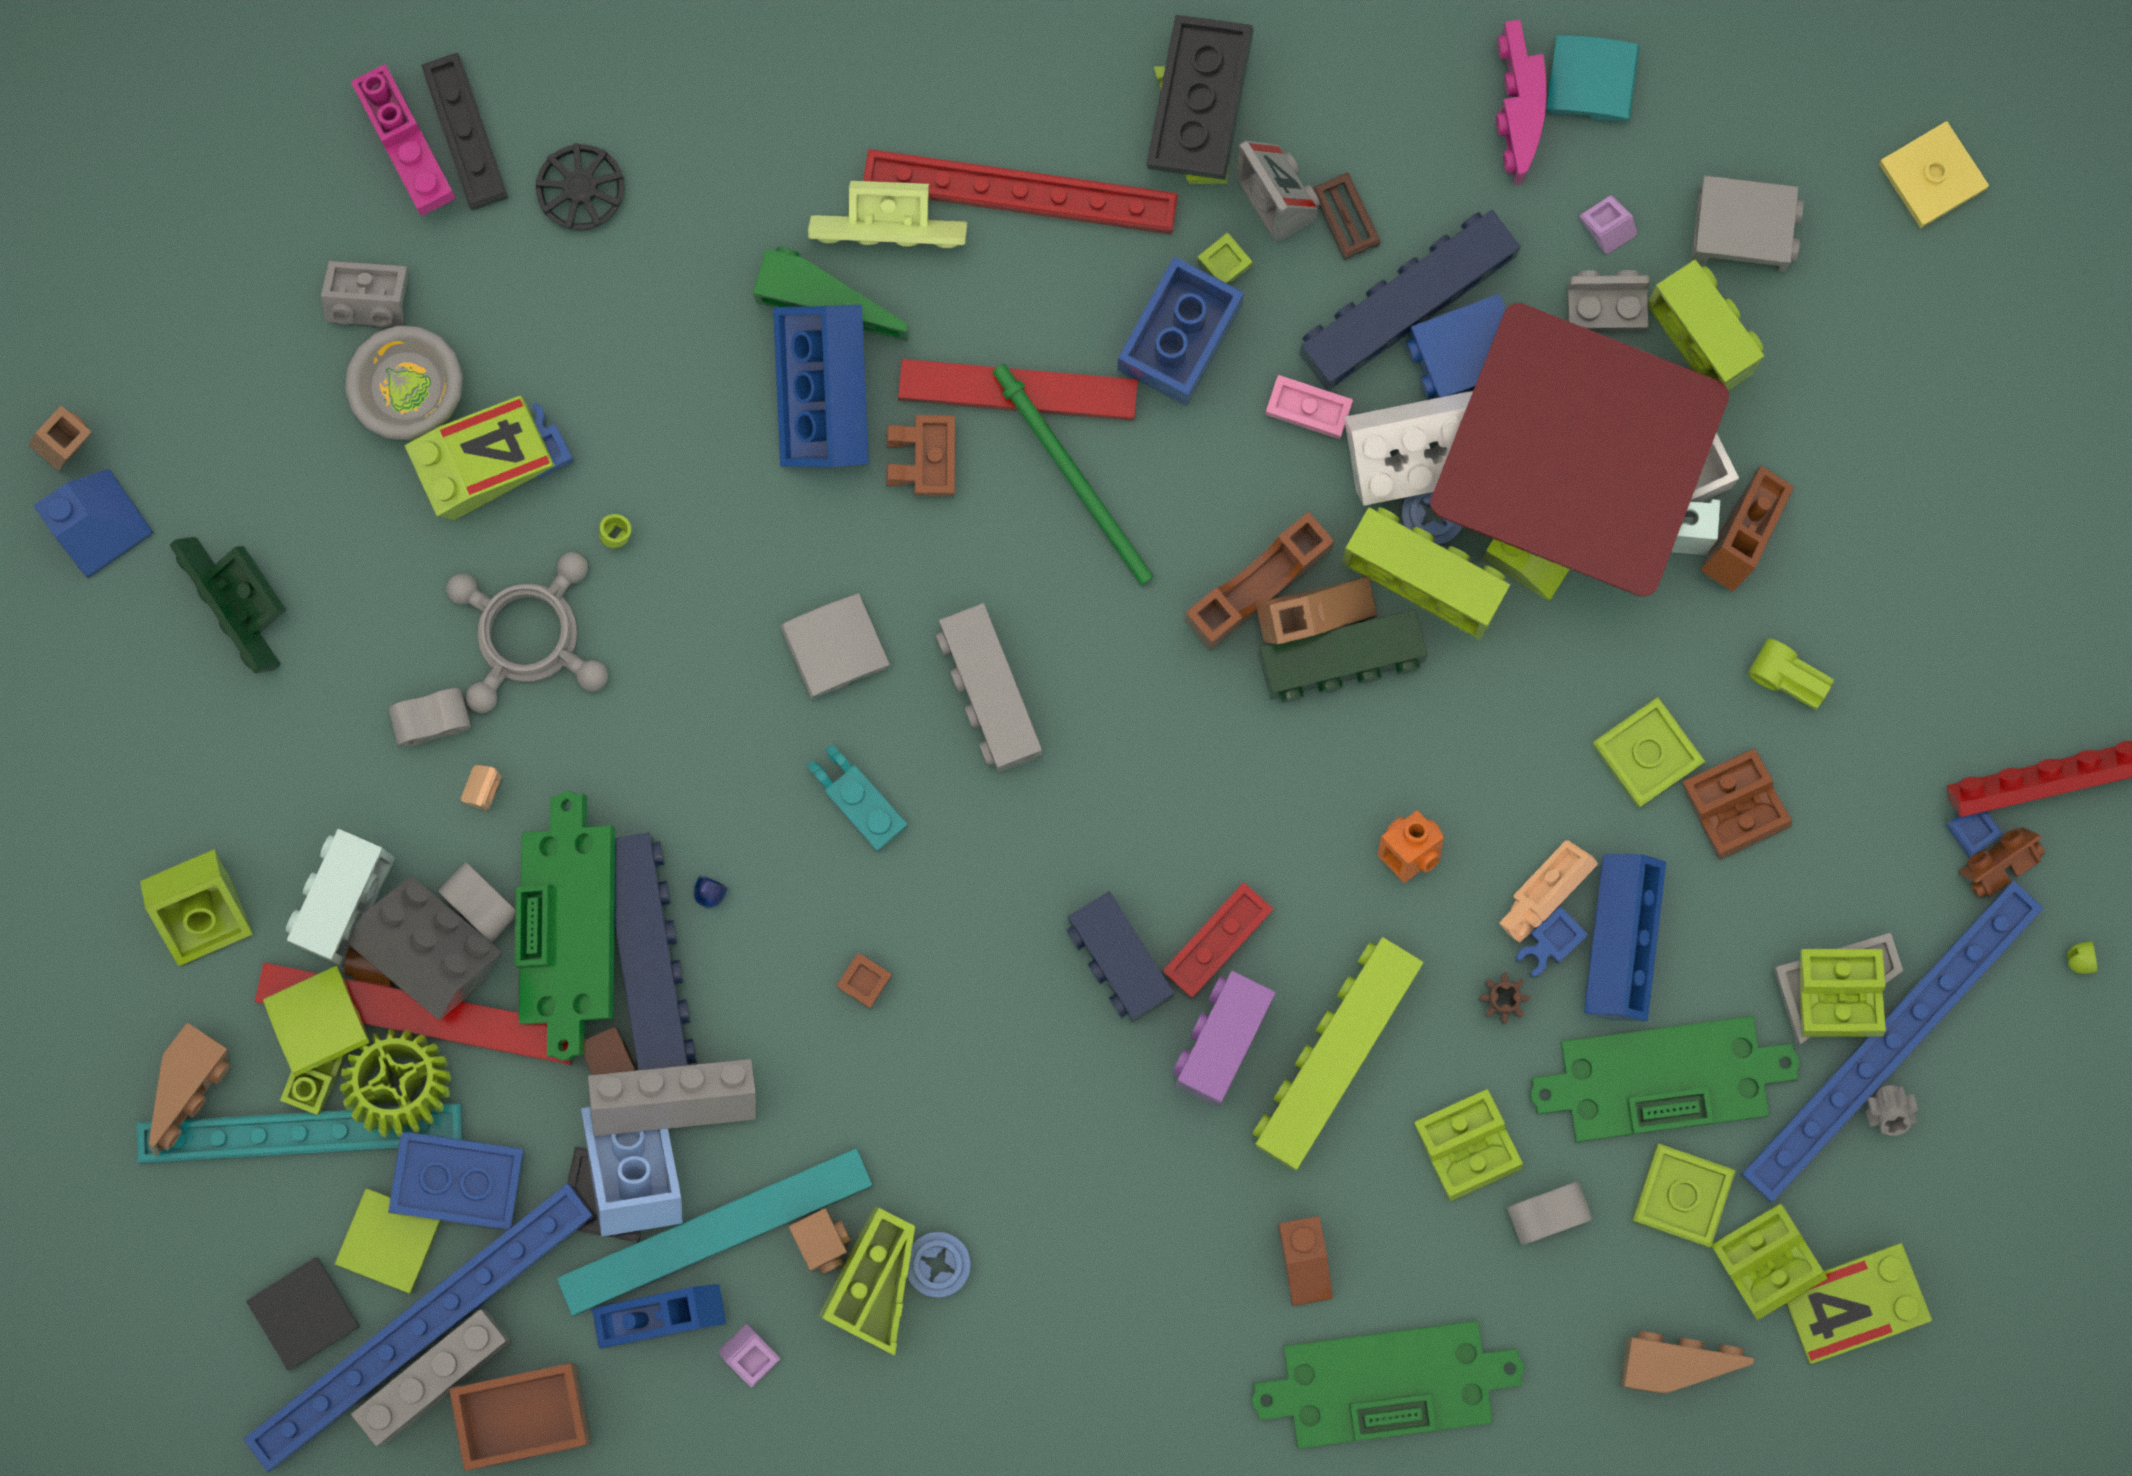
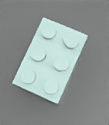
[286,829,395,967]

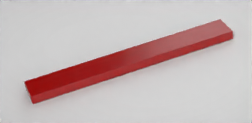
[863,149,1178,234]
[255,963,573,1066]

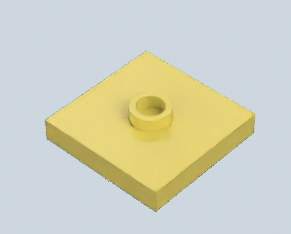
[1879,121,1989,229]

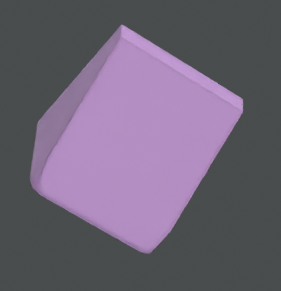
[1579,195,1637,254]
[718,1324,781,1388]

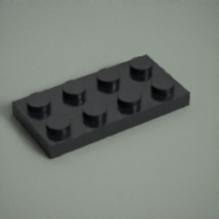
[1147,15,1254,180]

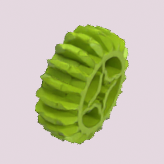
[340,1028,451,1138]

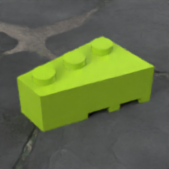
[818,1206,915,1356]

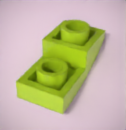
[280,1053,348,1115]

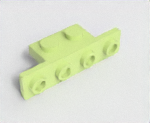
[808,181,967,248]

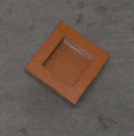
[836,952,893,1009]

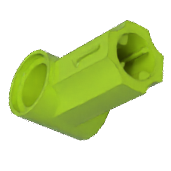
[1747,638,1834,711]

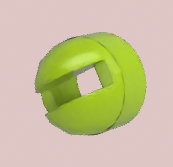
[598,514,631,549]
[2066,941,2098,975]

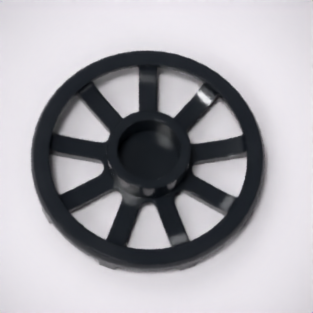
[536,143,624,230]

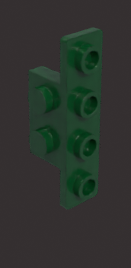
[170,537,286,674]

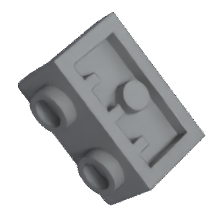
[321,261,408,327]
[1566,270,1650,332]

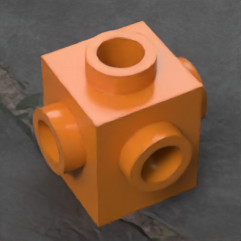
[1377,810,1444,883]

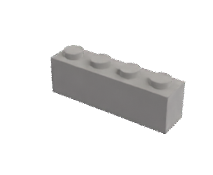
[935,603,1043,773]
[588,1059,756,1136]
[351,1309,512,1447]

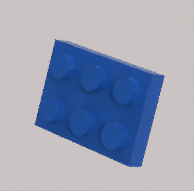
[388,1131,523,1230]

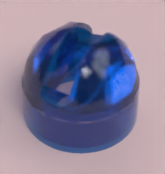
[693,875,728,908]

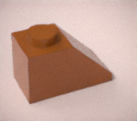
[1277,1216,1333,1306]

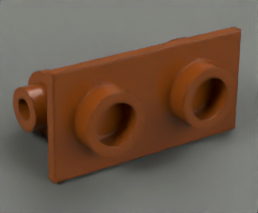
[1958,827,2045,899]

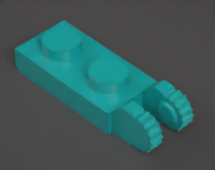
[807,744,908,852]

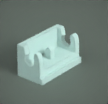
[1671,499,1720,555]

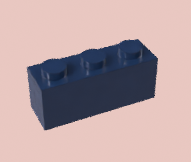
[1066,891,1174,1023]

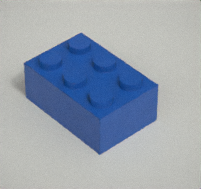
[1117,256,1244,406]

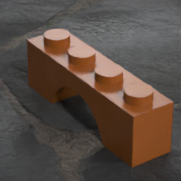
[1185,511,1335,651]

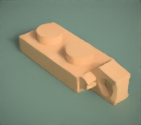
[1499,840,1598,943]

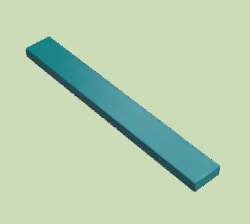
[136,1103,463,1164]
[557,1148,873,1316]

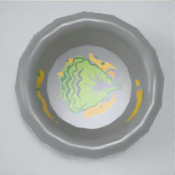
[345,325,463,440]

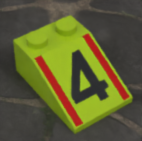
[404,395,555,521]
[1786,1243,1932,1364]

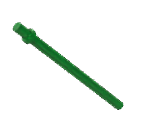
[992,363,1154,586]

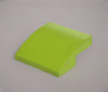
[1800,949,1886,1037]
[263,965,370,1077]
[1414,1089,1524,1202]
[1712,1203,1828,1320]

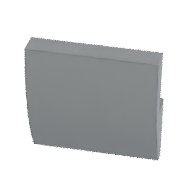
[780,593,890,699]

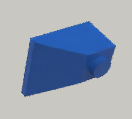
[33,469,154,578]

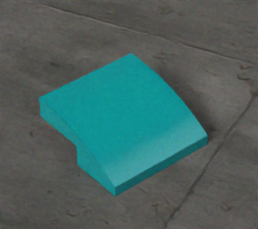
[1546,35,1640,121]

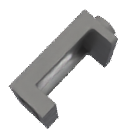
[1691,176,1804,272]

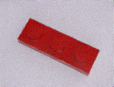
[1162,882,1273,999]

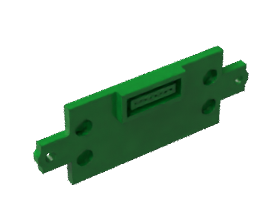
[515,791,615,1061]
[1529,1016,1800,1142]
[1251,1321,1525,1449]

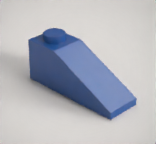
[592,1284,726,1349]

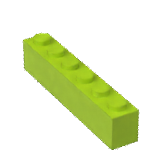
[1252,937,1424,1172]

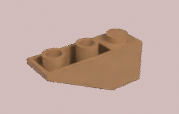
[1256,576,1377,644]
[148,1023,230,1157]
[1620,1331,1754,1394]

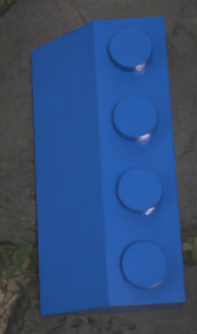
[773,304,869,467]

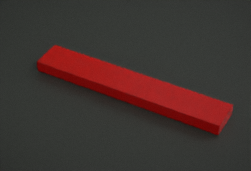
[898,359,1138,421]

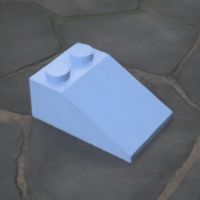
[581,1107,682,1237]

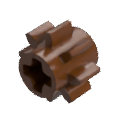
[1478,972,1530,1024]

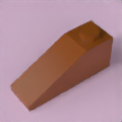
[1700,466,1794,592]

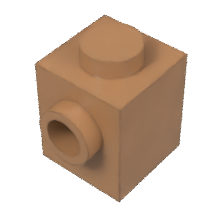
[28,405,92,472]
[788,1208,852,1275]

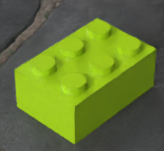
[1648,259,1764,391]

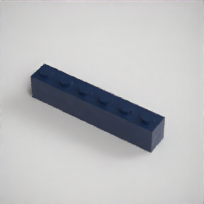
[1300,209,1521,391]
[614,832,697,1070]

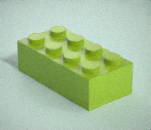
[1341,507,1511,640]

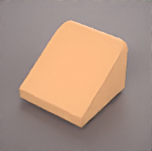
[461,765,502,812]

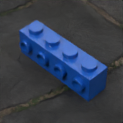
[1584,854,1666,1021]

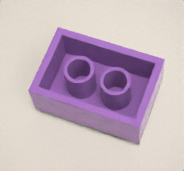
[1173,971,1276,1108]

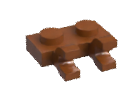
[886,415,955,496]

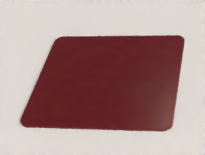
[1430,303,1729,597]

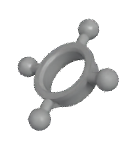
[446,552,608,713]

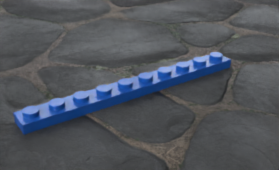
[1740,881,2044,1203]
[243,1183,594,1472]

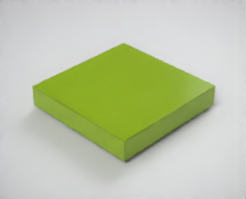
[1592,697,1705,809]
[1632,1143,1736,1248]
[335,1188,442,1294]

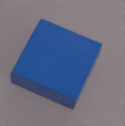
[1945,811,2004,858]

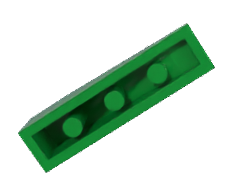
[753,247,910,341]

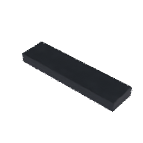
[421,52,508,211]

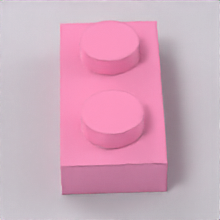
[1265,375,1353,440]

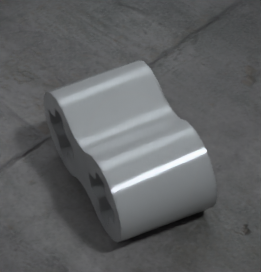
[388,688,471,748]
[438,862,515,943]
[1506,1181,1593,1246]

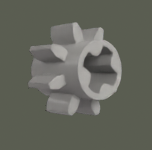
[1866,1085,1918,1136]

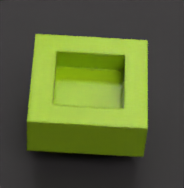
[1197,232,1253,285]

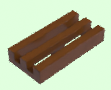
[1312,172,1381,261]

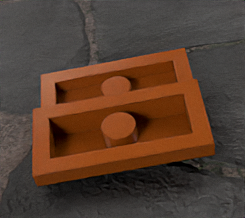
[1683,748,1792,860]

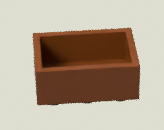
[449,1363,592,1471]

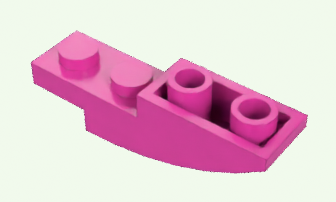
[1496,20,1547,185]
[350,64,456,216]

